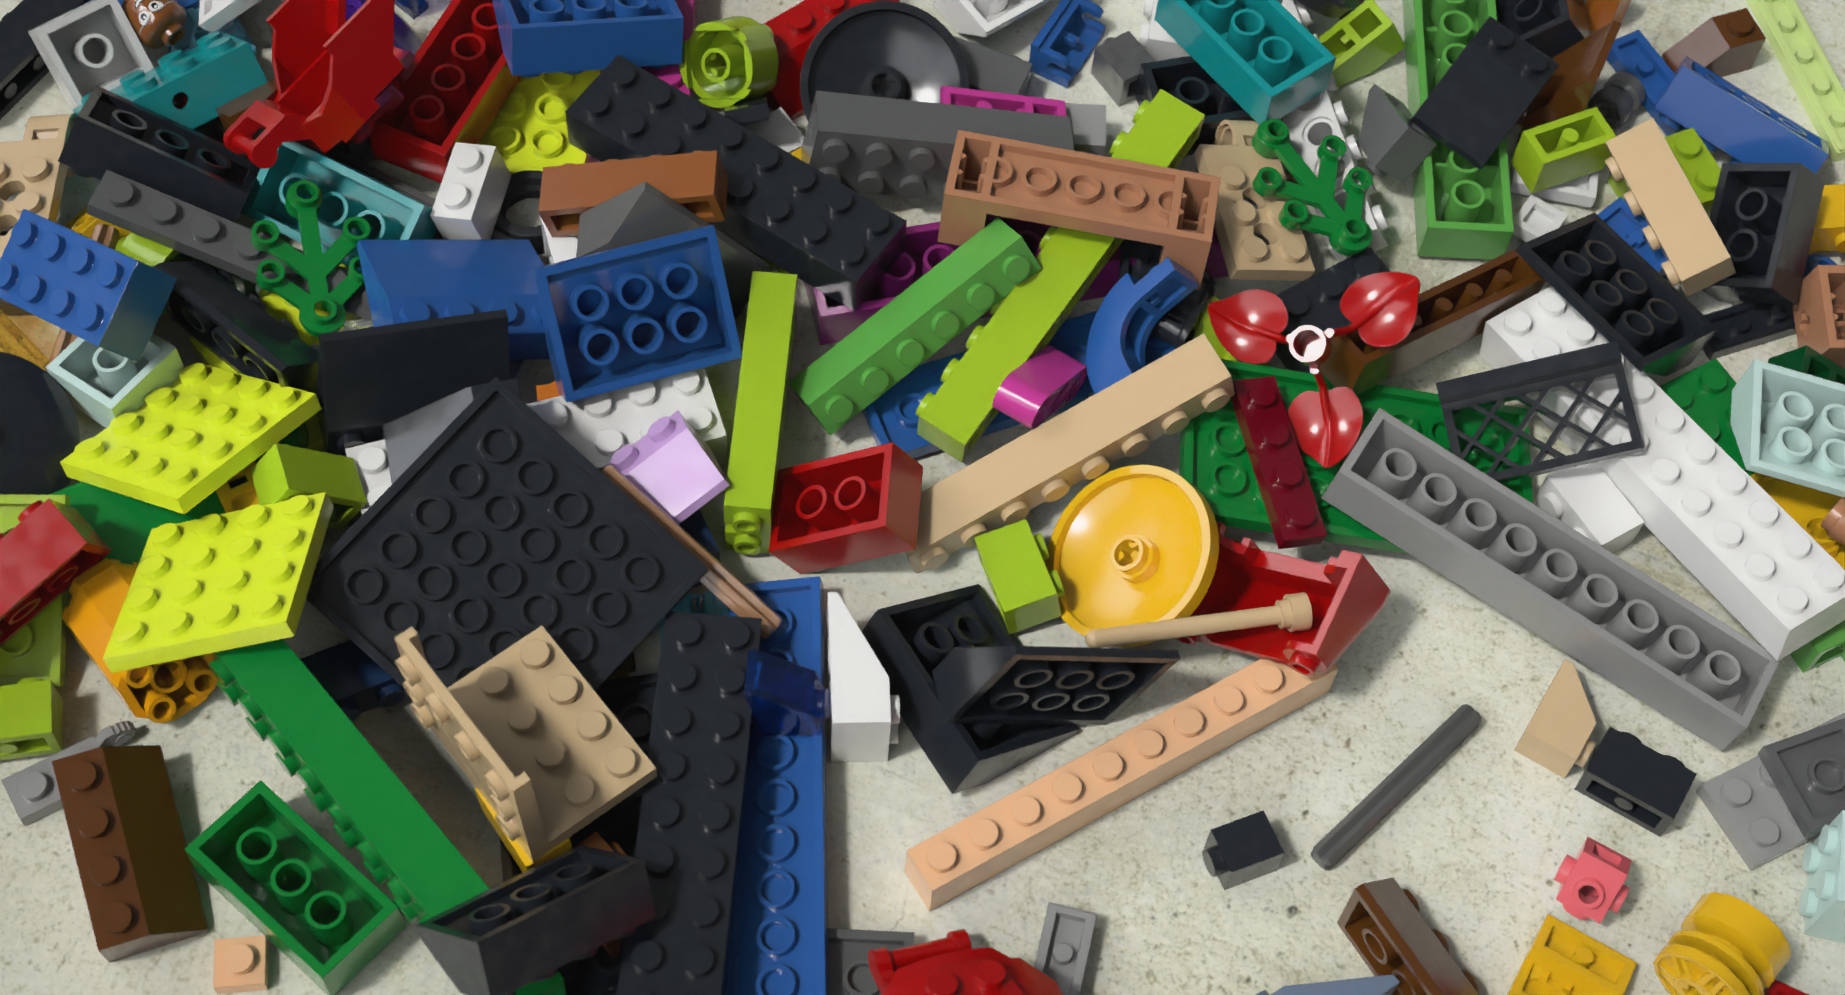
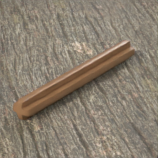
[601,465,782,639]

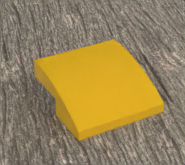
[1507,914,1637,995]

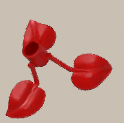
[1208,272,1420,468]

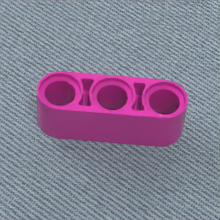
[992,345,1087,430]

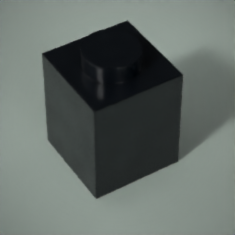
[1202,810,1284,890]

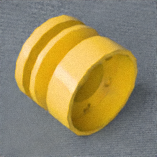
[1653,892,1791,995]

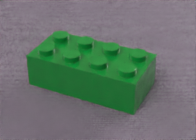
[185,780,406,995]

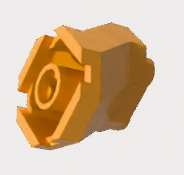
[62,558,217,723]

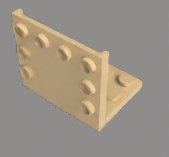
[395,626,657,862]

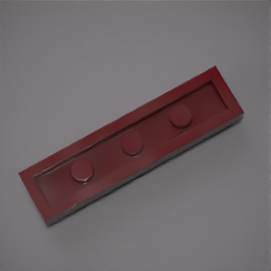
[1230,376,1327,549]

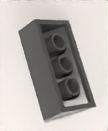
[576,181,769,320]

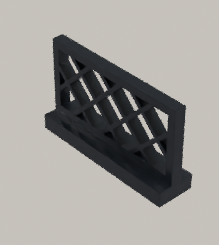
[1436,341,1644,483]

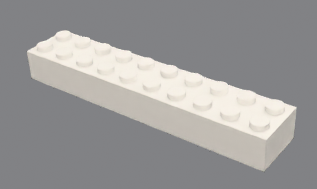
[1479,286,1845,661]

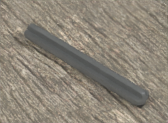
[1311,704,1482,870]

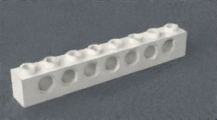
[1277,0,1390,263]

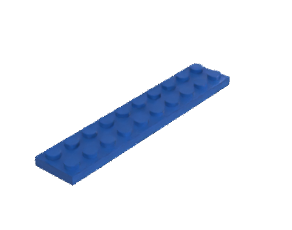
[726,576,829,995]

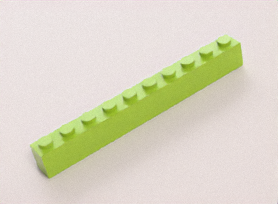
[915,89,1205,462]

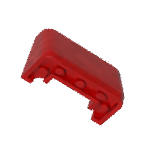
[1174,522,1391,676]

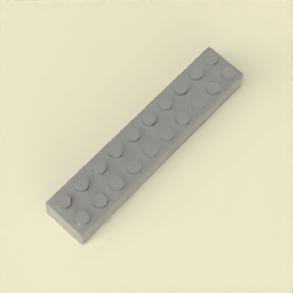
[1321,408,1781,751]

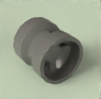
[1588,71,1646,129]

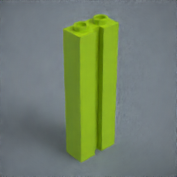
[724,271,797,555]

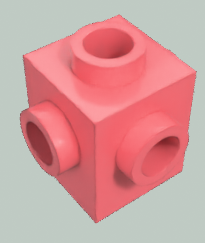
[1553,836,1632,924]

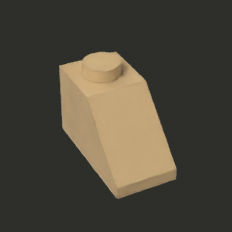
[1514,659,1597,779]

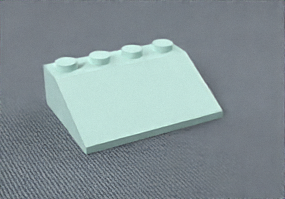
[1730,359,1845,498]

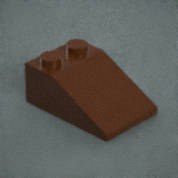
[1516,20,1622,143]

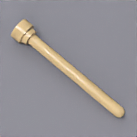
[1085,592,1312,648]

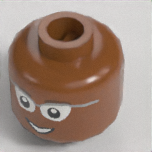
[122,0,187,49]

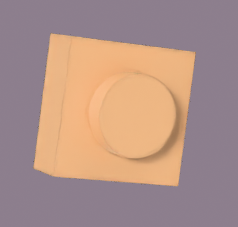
[213,935,269,994]

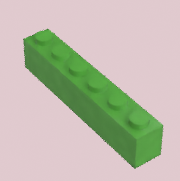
[788,217,1041,436]

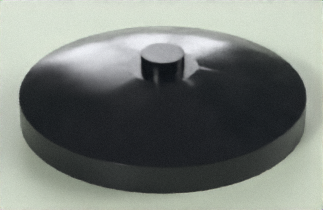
[800,1,969,121]
[0,352,80,495]

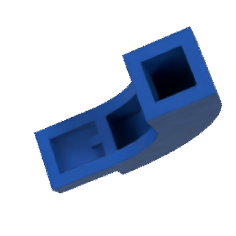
[1086,257,1199,394]

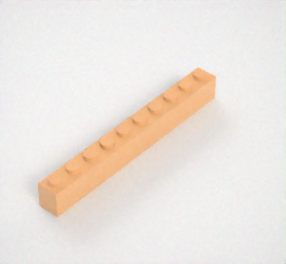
[904,658,1339,912]

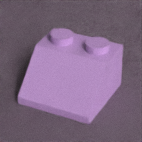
[605,410,730,524]

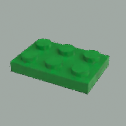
[1659,358,1755,476]

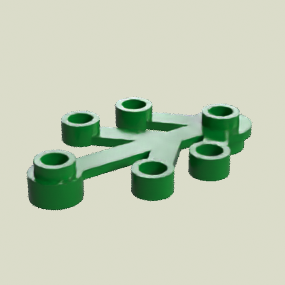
[1252,119,1372,256]
[250,180,370,338]

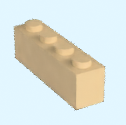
[1604,118,1736,297]

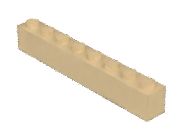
[905,333,1235,573]

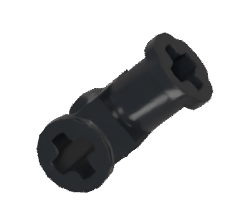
[1148,271,1217,349]

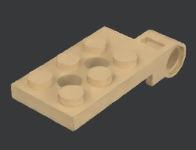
[0,113,76,259]
[1193,120,1315,281]

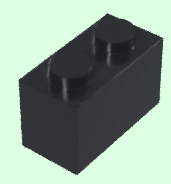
[1574,727,1697,837]

